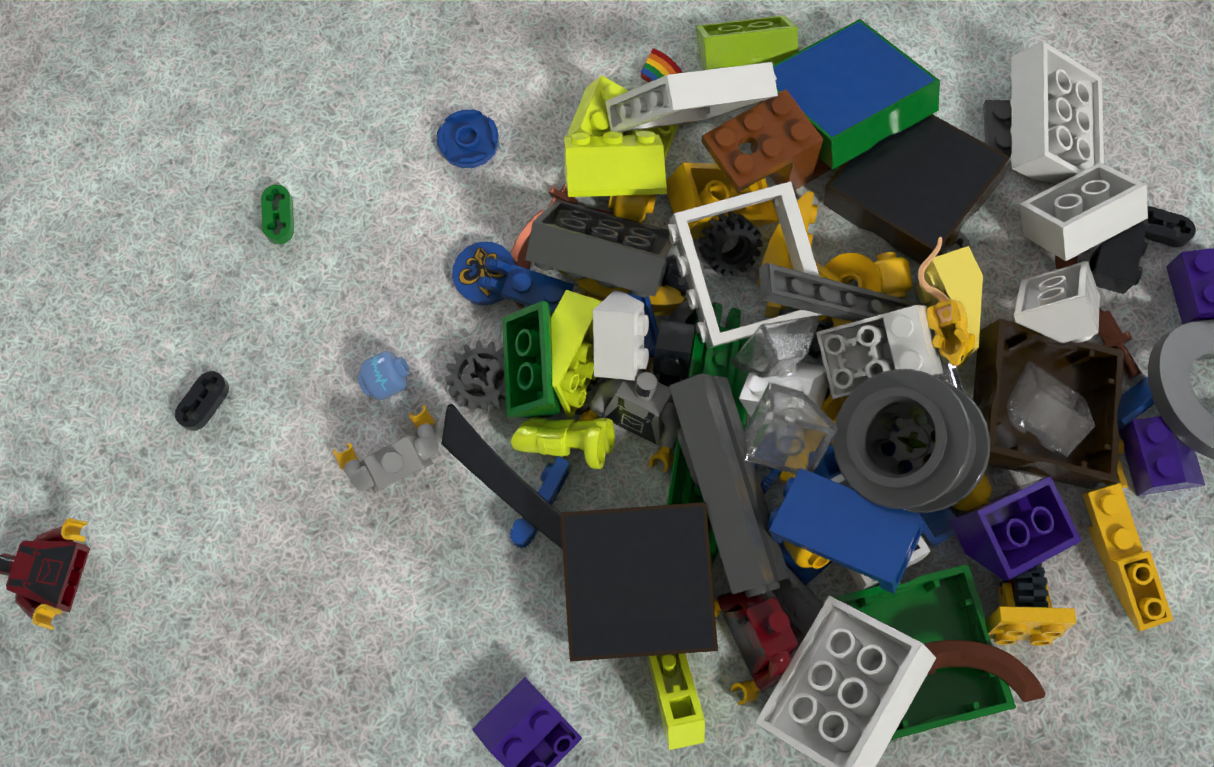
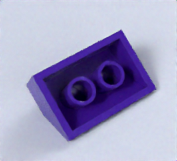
[950,476,1082,581]

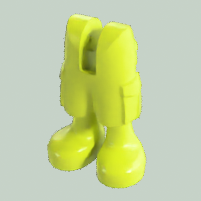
[511,417,615,469]

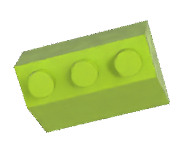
[695,15,798,70]

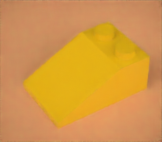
[666,162,779,239]

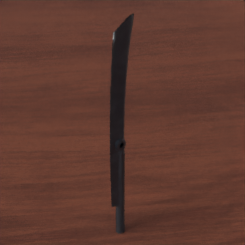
[441,404,563,550]

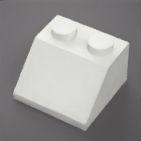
[593,290,649,380]
[739,358,829,429]

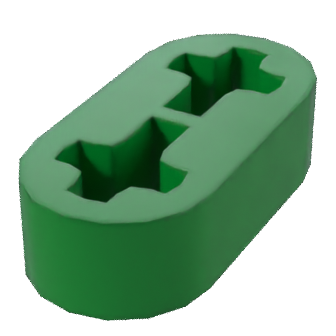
[261,184,294,245]

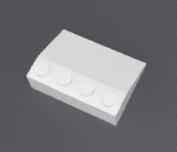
[1010,41,1104,184]
[755,596,936,767]

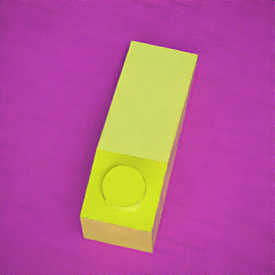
[647,653,705,750]

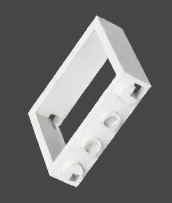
[605,62,778,132]
[667,181,823,349]

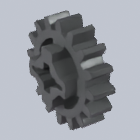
[445,341,506,414]

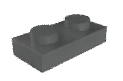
[983,100,1012,161]

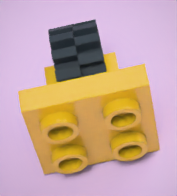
[985,563,1077,646]

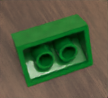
[502,301,560,418]

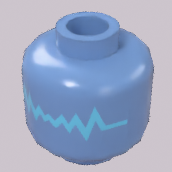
[357,351,410,400]

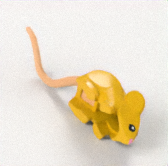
[918,237,976,366]

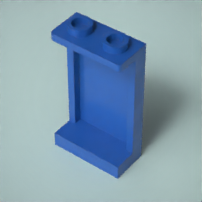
[768,468,924,594]

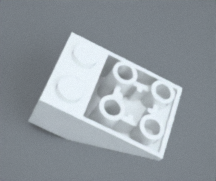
[816,305,944,399]

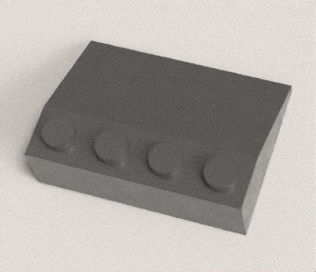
[525,199,676,298]

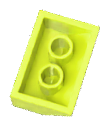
[564,131,667,197]

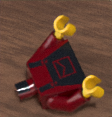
[0,518,90,630]
[714,591,798,705]

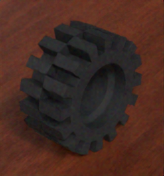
[698,212,763,276]

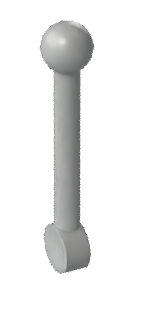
[700,264,759,281]

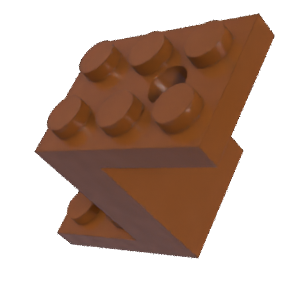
[701,89,832,193]

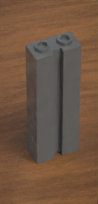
[669,374,790,598]

